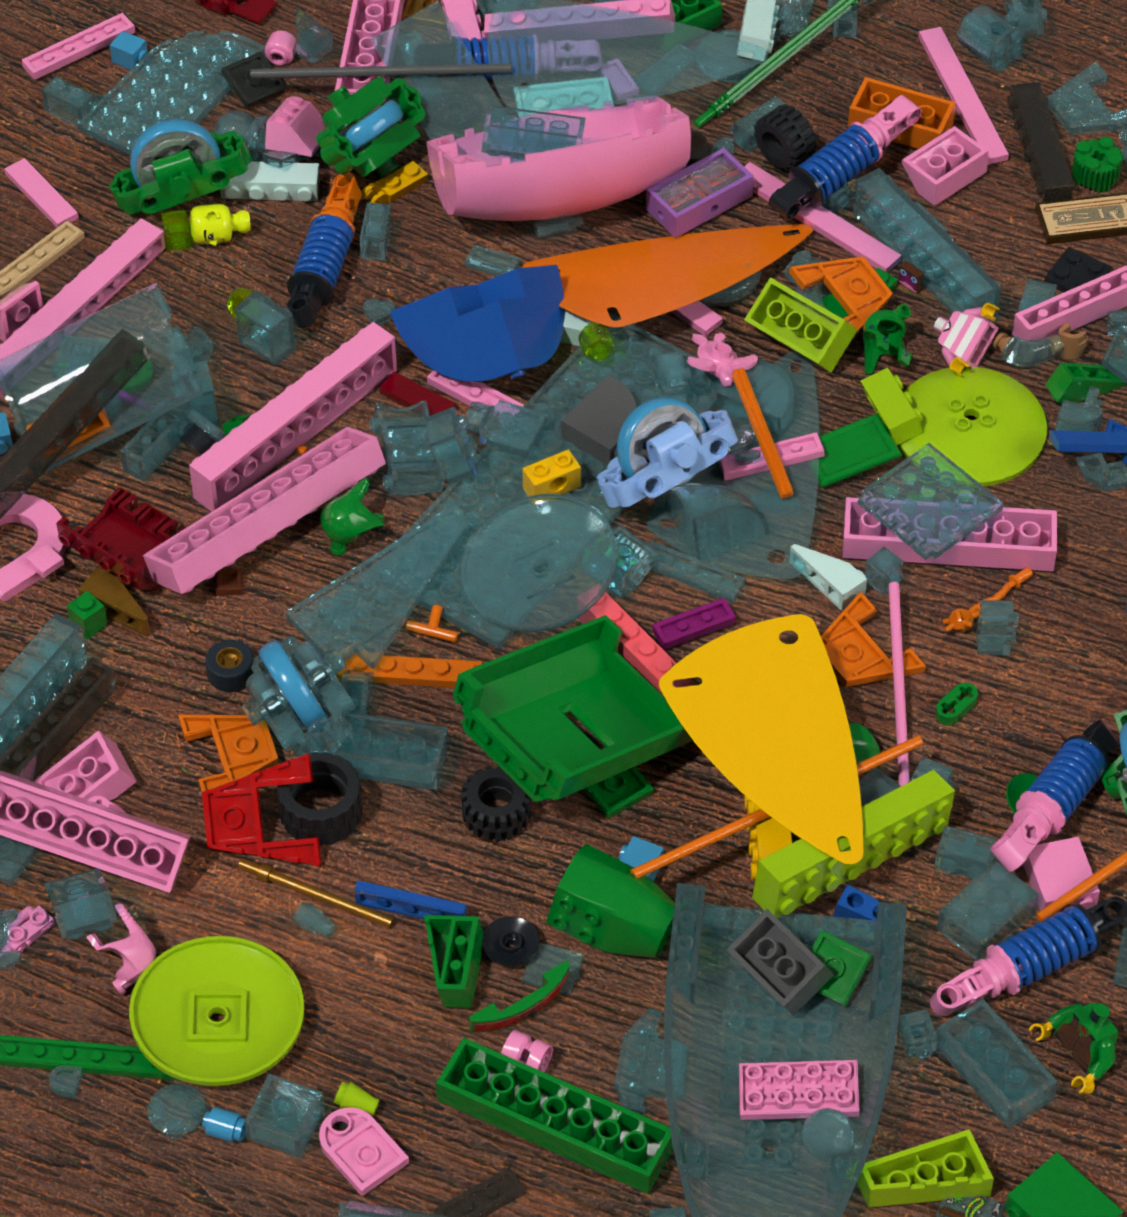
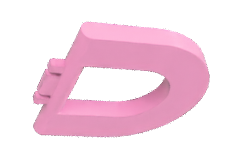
[0,493,66,602]

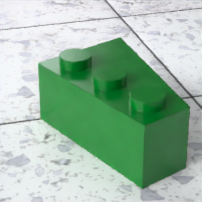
[423,915,484,1008]

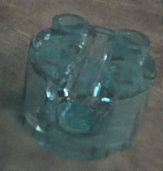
[1003,0,1047,39]

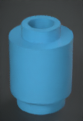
[202,1107,248,1143]

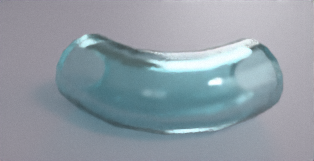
[703,264,761,307]

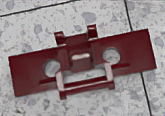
[195,0,277,25]

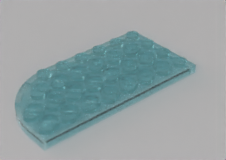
[77,30,265,155]

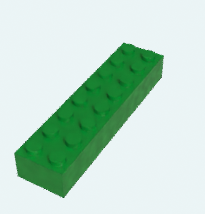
[436,1037,675,1194]

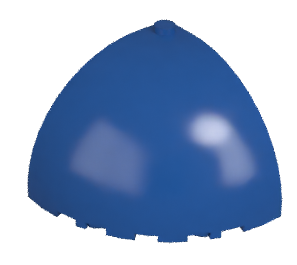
[390,265,565,382]

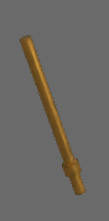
[238,858,394,928]

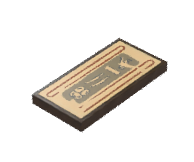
[1035,193,1127,244]

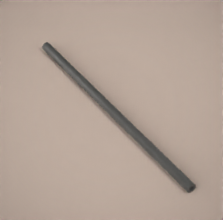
[250,63,512,79]

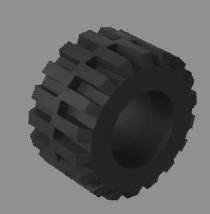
[754,104,817,171]
[461,766,531,842]

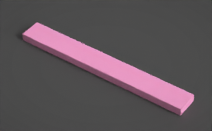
[918,27,1009,165]
[744,162,902,273]

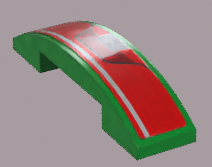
[469,960,570,1032]

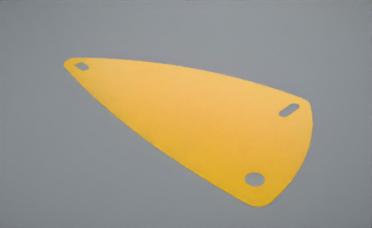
[659,614,863,864]

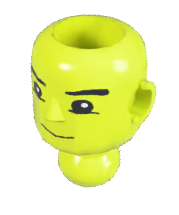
[190,204,251,246]

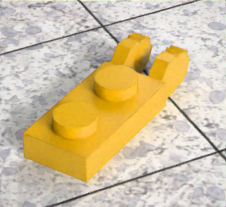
[362,161,428,208]

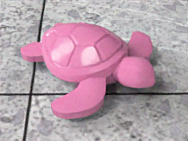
[687,333,758,387]

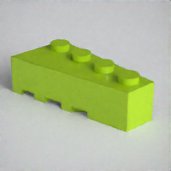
[857,1129,994,1207]

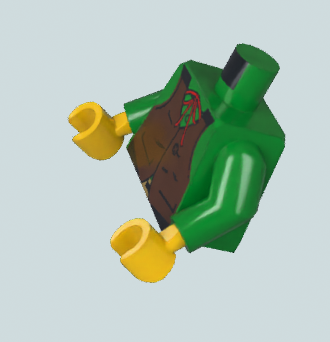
[1029,1003,1118,1095]

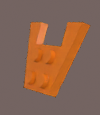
[789,256,893,341]
[821,592,926,687]
[178,714,279,793]

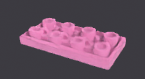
[739,1060,860,1120]

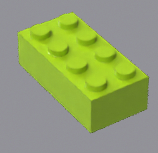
[744,277,858,373]

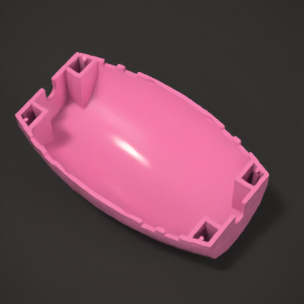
[427,96,691,221]

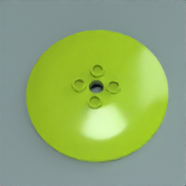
[898,367,1047,487]
[129,936,304,1086]

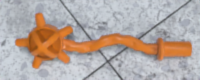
[943,567,1033,632]

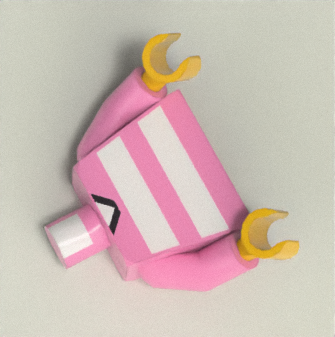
[934,302,1000,377]

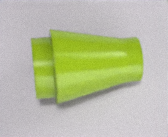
[334,1081,380,1116]

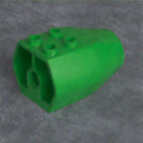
[546,844,681,958]

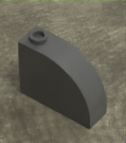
[561,374,636,465]

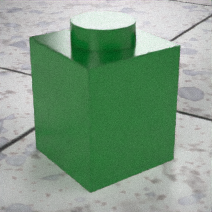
[67,591,108,640]

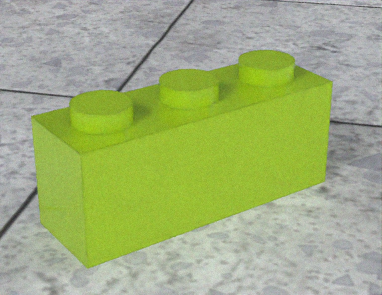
[861,367,923,445]

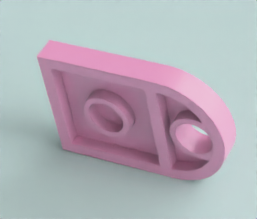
[319,1107,409,1196]

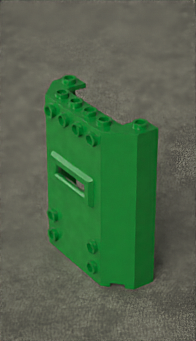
[453,615,693,802]

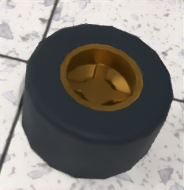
[205,640,255,692]

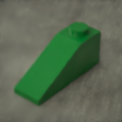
[1045,362,1127,403]

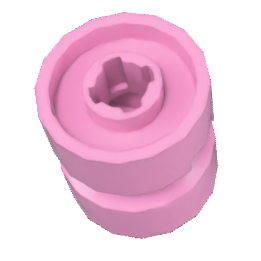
[501,1029,553,1073]

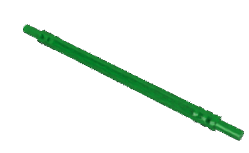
[693,0,861,129]

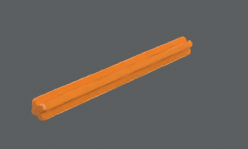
[732,368,794,499]

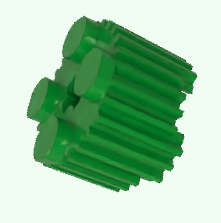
[1071,137,1123,194]

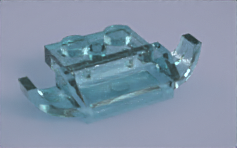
[614,1008,685,1115]

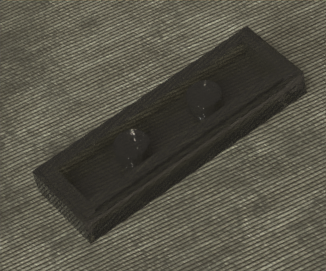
[433,1167,526,1217]

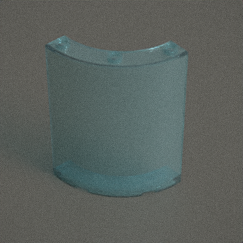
[0,282,203,477]

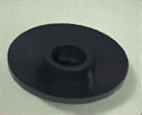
[482,916,539,967]

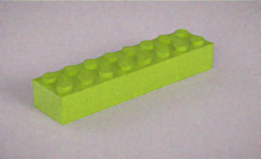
[752,769,955,918]

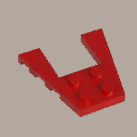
[202,753,322,866]

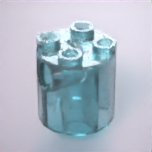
[957,5,1025,72]

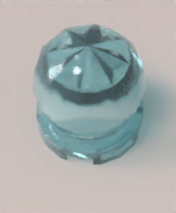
[214,110,270,162]

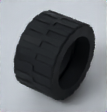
[277,752,363,846]

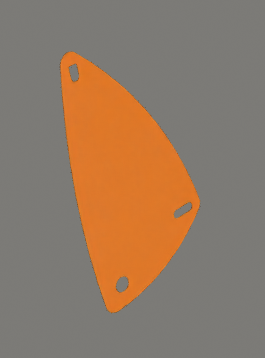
[522,224,813,327]

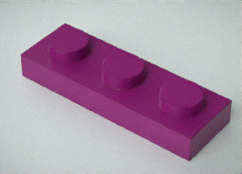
[652,597,736,650]

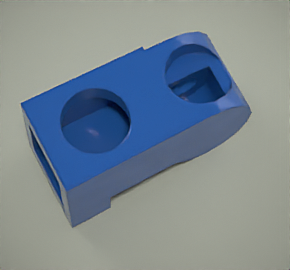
[832,885,892,935]

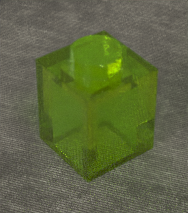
[161,210,192,251]

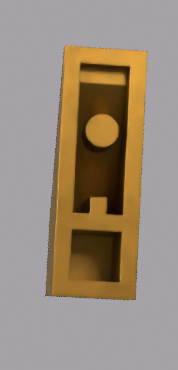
[78,567,150,637]

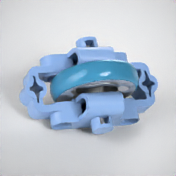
[597,397,738,508]

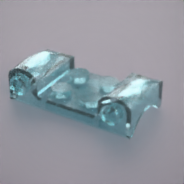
[369,401,445,496]

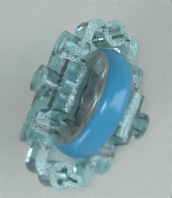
[241,636,356,755]

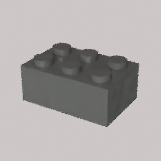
[727,909,834,1016]

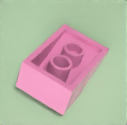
[35,731,137,801]

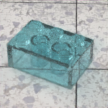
[937,861,1039,961]
[44,868,118,939]

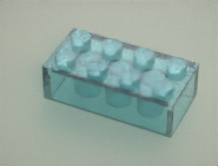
[481,105,586,160]
[328,711,449,790]
[935,999,1058,1129]

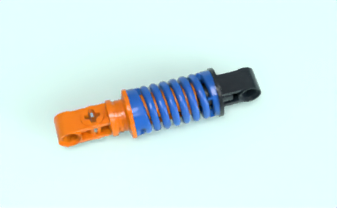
[287,172,362,328]

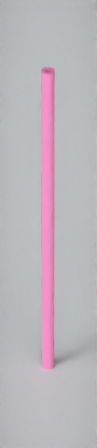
[889,582,910,787]

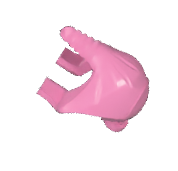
[87,903,156,996]

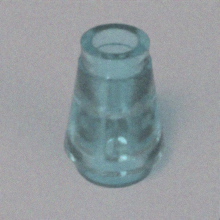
[292,901,336,939]

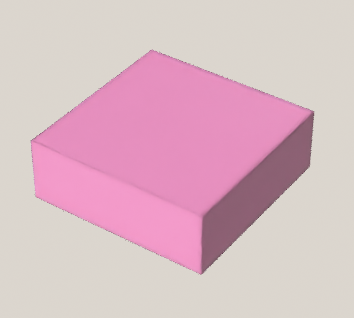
[26,544,64,578]

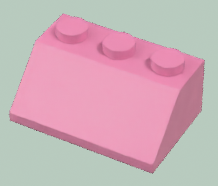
[265,96,325,157]
[902,126,989,206]

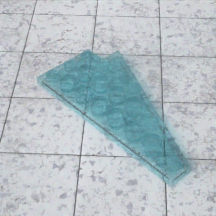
[285,505,469,669]

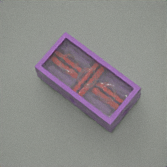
[646,148,754,238]

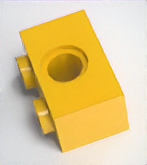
[522,449,581,506]

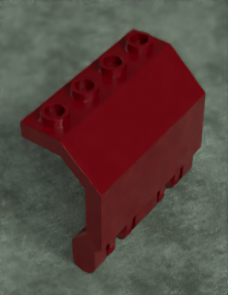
[56,487,187,590]

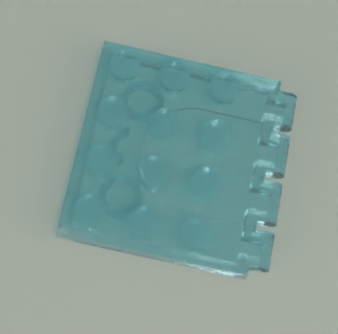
[857,443,1004,560]

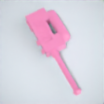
[0,905,55,958]

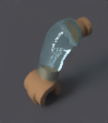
[993,323,1088,367]

